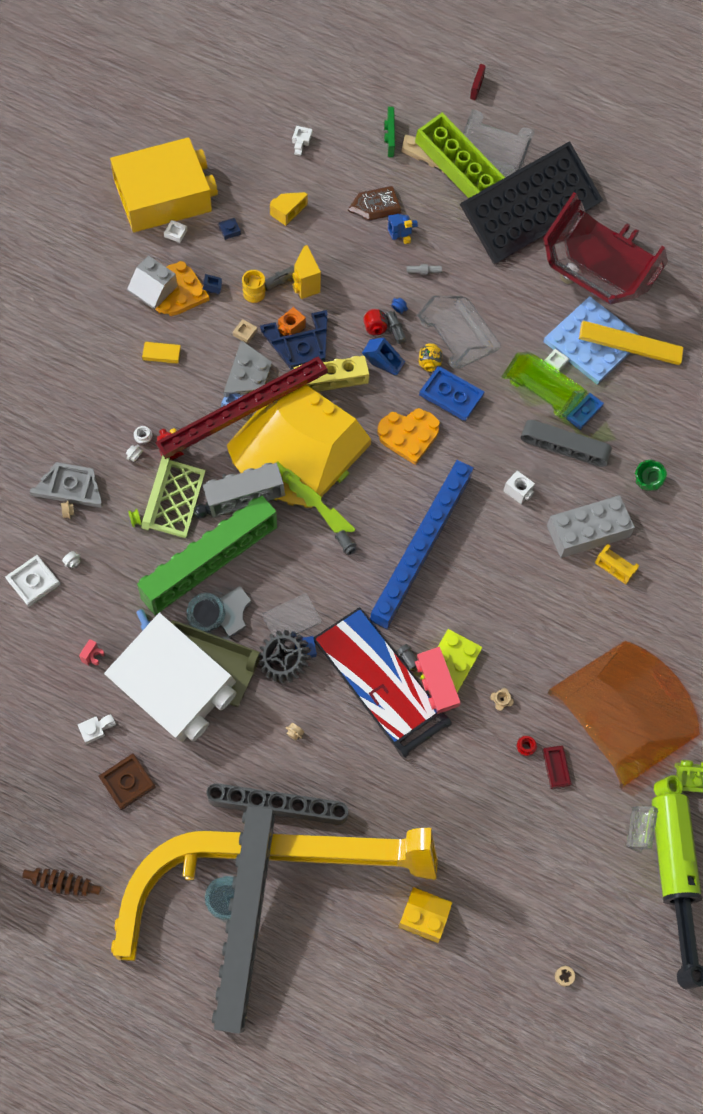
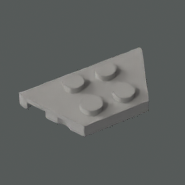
[223,341,272,397]
[30,462,102,508]

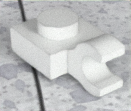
[292,126,312,156]
[78,714,116,745]

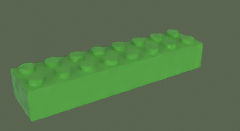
[137,495,277,616]

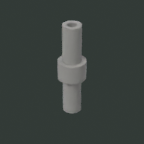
[406,264,442,275]

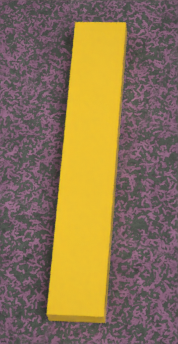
[579,321,683,365]

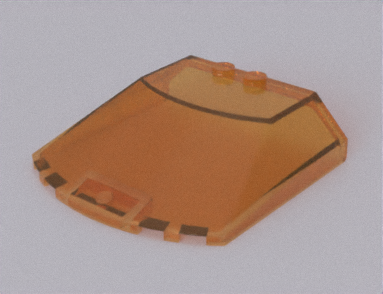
[548,641,700,789]

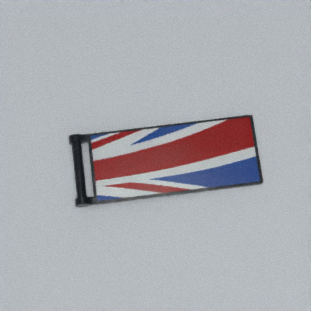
[314,607,452,759]

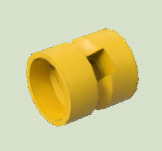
[242,270,265,303]

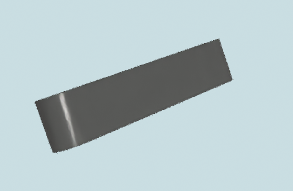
[521,420,612,467]

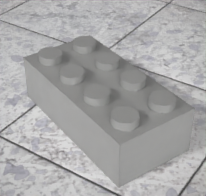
[203,463,285,517]
[547,495,635,558]

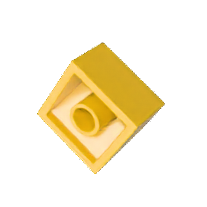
[292,245,321,299]
[398,887,452,943]

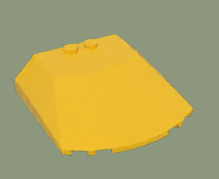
[227,385,371,508]

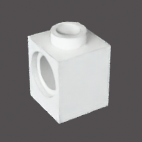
[503,471,535,504]

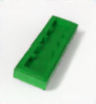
[384,107,395,157]

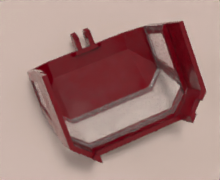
[543,192,668,305]

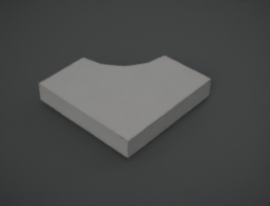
[215,586,251,638]

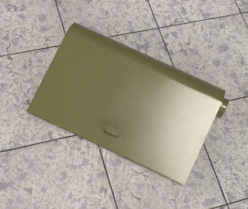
[171,620,261,707]

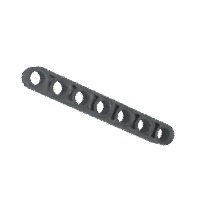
[206,783,348,825]

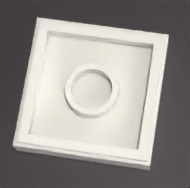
[5,555,60,607]

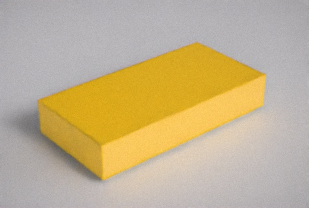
[142,342,181,364]

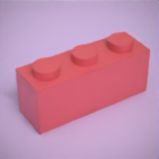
[415,647,460,714]

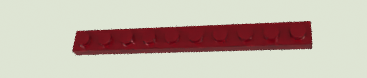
[155,356,328,459]

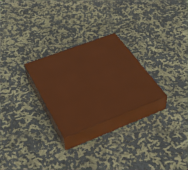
[98,753,156,810]

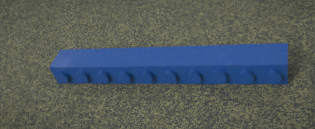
[370,460,474,629]

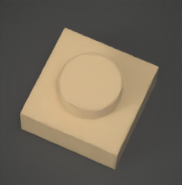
[233,319,258,344]

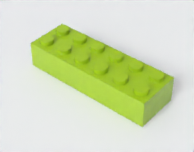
[415,112,505,198]

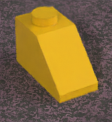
[270,192,308,226]

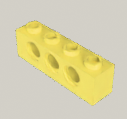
[294,356,369,392]

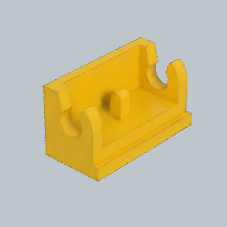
[595,544,640,584]

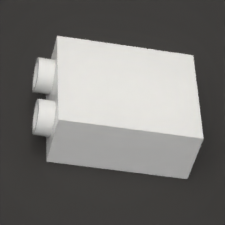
[104,613,237,742]

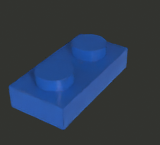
[566,393,604,430]

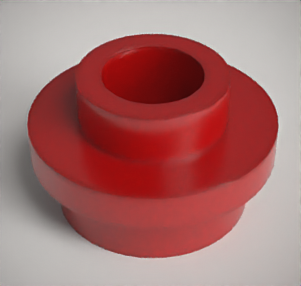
[516,736,537,756]

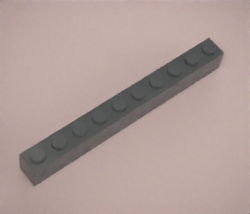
[212,806,276,1034]

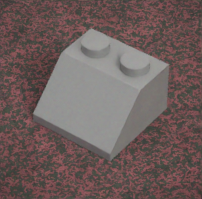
[127,255,177,310]

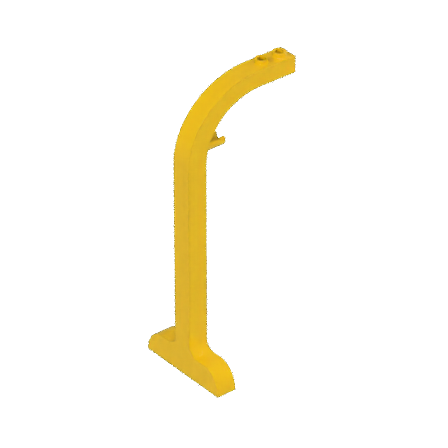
[111,828,438,961]

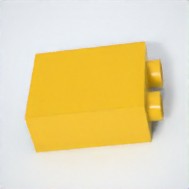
[110,137,218,233]

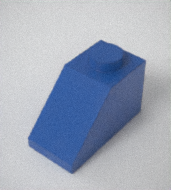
[362,338,405,375]

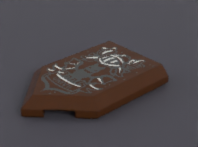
[348,186,401,221]

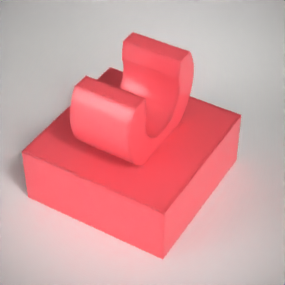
[79,639,105,666]

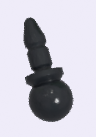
[193,502,212,519]

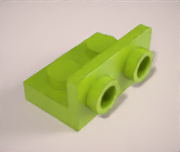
[674,760,703,792]

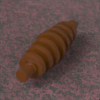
[22,868,101,897]

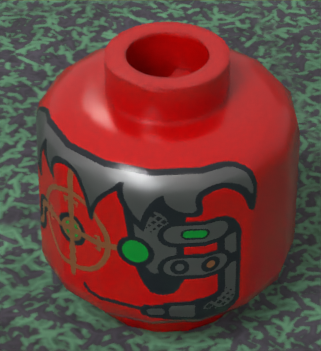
[363,309,388,335]

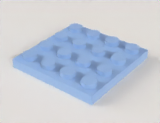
[543,296,639,385]

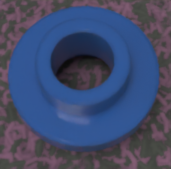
[391,298,408,314]

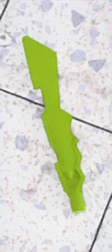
[276,461,355,533]

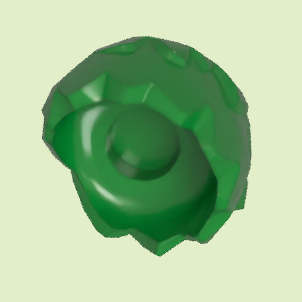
[635,459,667,491]

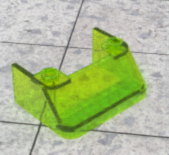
[501,352,588,418]

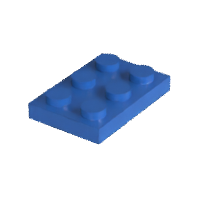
[419,366,485,422]

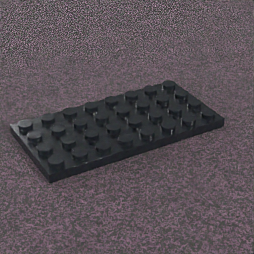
[460,141,603,265]

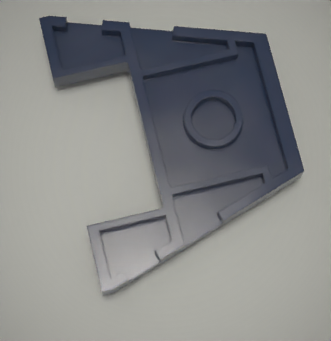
[260,310,327,370]

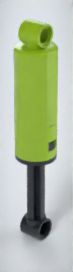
[651,775,703,990]

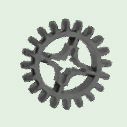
[258,630,311,684]

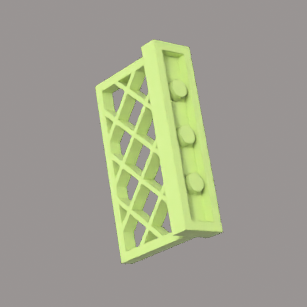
[141,455,206,538]

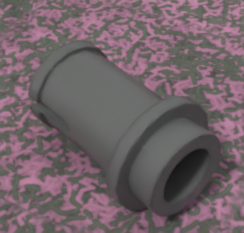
[335,530,357,555]
[397,644,417,670]

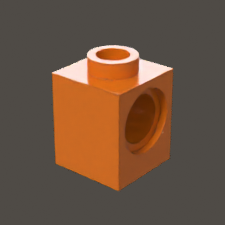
[278,307,306,336]

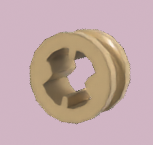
[555,966,575,987]

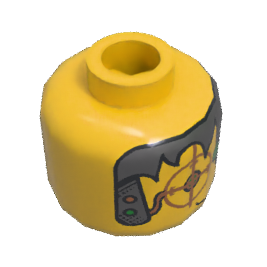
[418,344,442,372]

